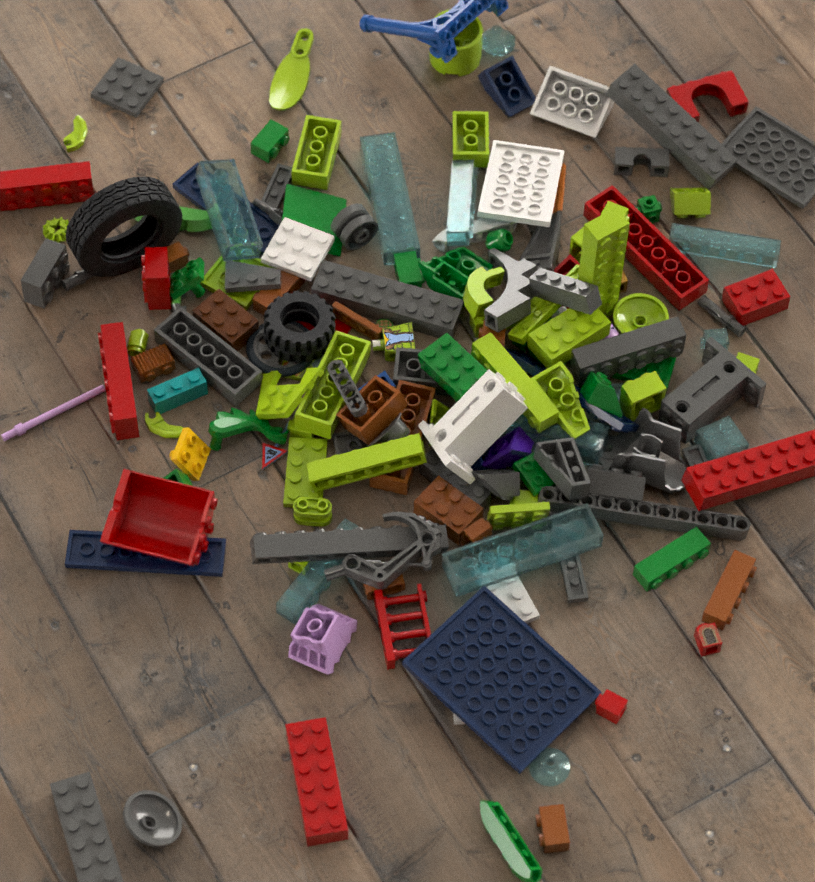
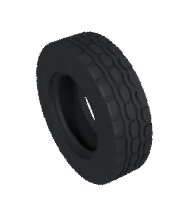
[66,176,182,277]

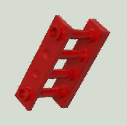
[374,583,431,670]

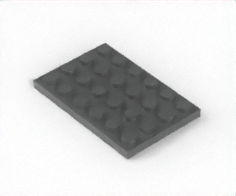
[721,106,815,209]

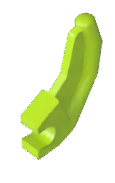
[63,115,88,153]
[145,412,183,438]

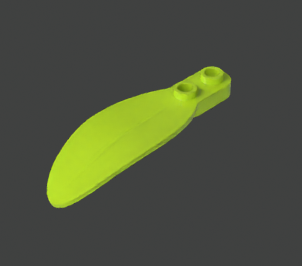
[269,28,314,110]

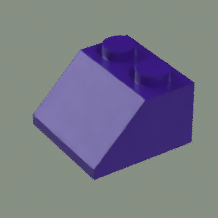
[482,426,534,469]

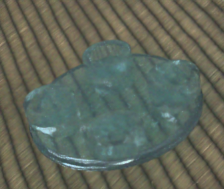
[482,25,515,56]

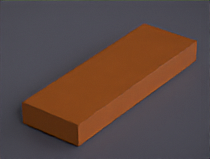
[332,301,383,340]

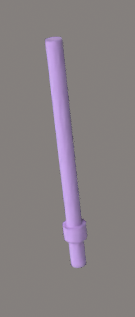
[1,384,106,441]

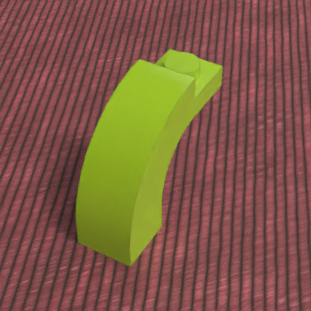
[463,267,505,319]

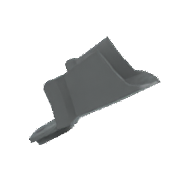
[578,408,687,493]

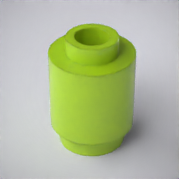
[127,329,149,357]

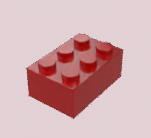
[141,247,171,310]
[721,269,791,326]

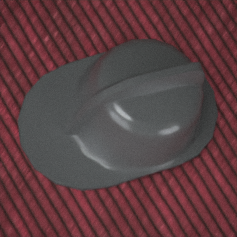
[368,413,410,447]

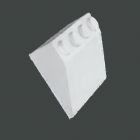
[530,66,614,138]

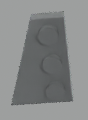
[225,260,281,293]

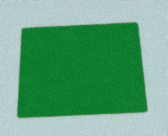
[282,184,347,256]

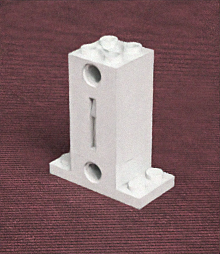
[418,369,528,484]

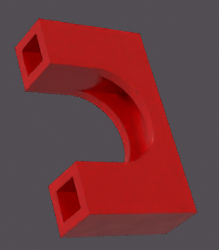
[666,70,749,123]

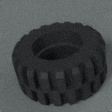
[264,291,336,363]

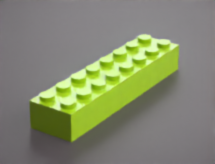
[578,208,630,316]

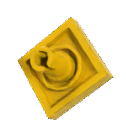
[169,427,211,481]

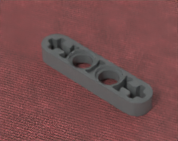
[327,360,368,417]

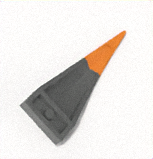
[520,163,566,272]

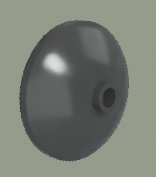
[123,790,182,847]

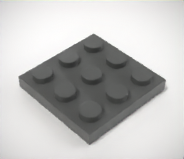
[91,57,164,118]

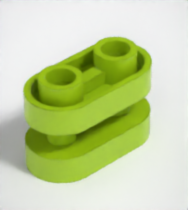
[293,497,332,527]

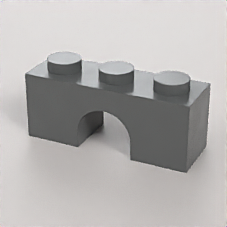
[614,146,669,177]

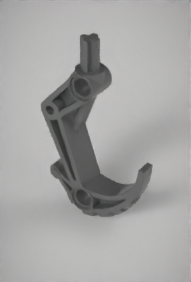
[323,512,442,589]

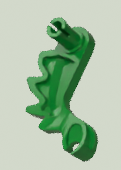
[208,408,289,451]

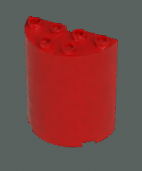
[100,469,218,566]

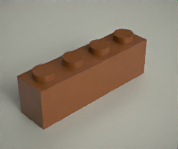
[252,270,307,316]
[701,550,757,630]

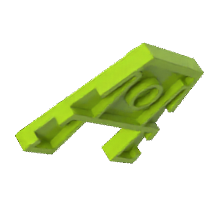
[256,367,324,420]

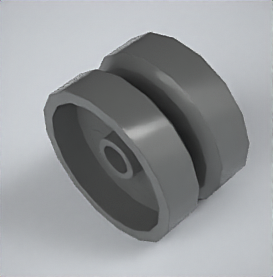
[331,203,378,250]

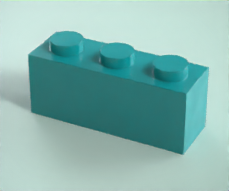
[147,368,208,415]

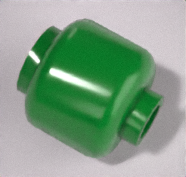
[485,228,513,253]

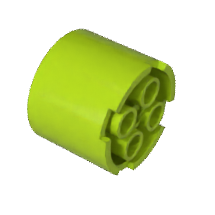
[429,9,483,77]

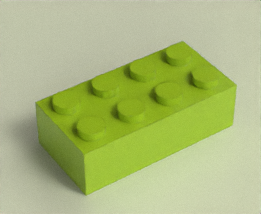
[291,115,342,190]
[527,308,611,368]

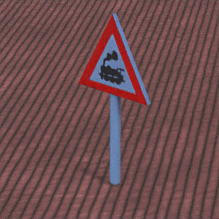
[262,421,289,470]

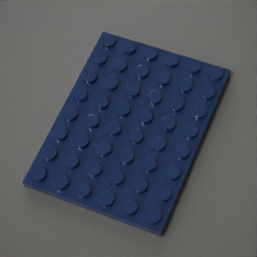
[401,585,602,774]

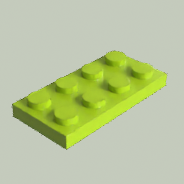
[283,437,328,508]

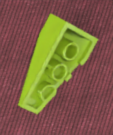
[531,361,590,440]

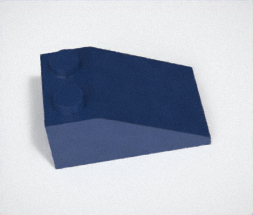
[477,55,536,118]

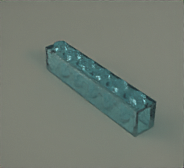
[446,160,478,246]
[669,223,781,268]
[276,518,359,625]

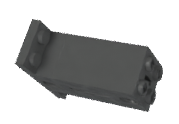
[658,337,767,444]

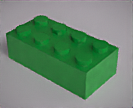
[417,333,488,402]

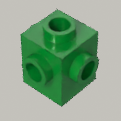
[636,195,662,223]

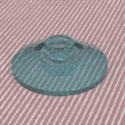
[529,748,570,786]

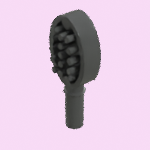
[252,198,283,225]

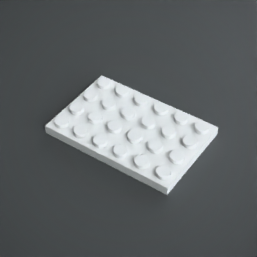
[477,140,564,227]

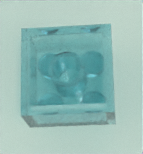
[694,416,749,461]

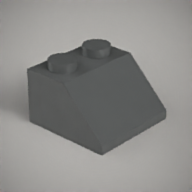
[471,468,520,500]

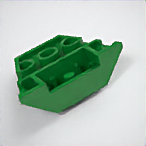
[418,246,493,306]

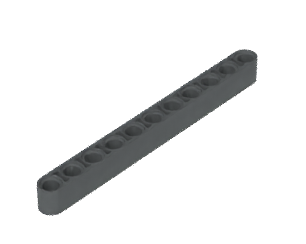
[538,486,751,541]

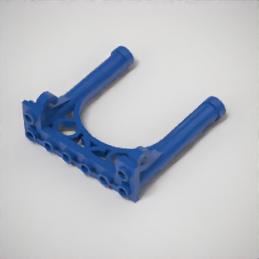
[360,0,509,63]

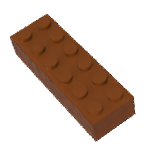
[369,380,436,495]

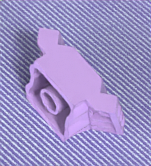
[288,604,357,674]

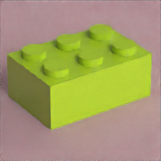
[452,111,489,168]

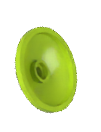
[613,293,669,334]

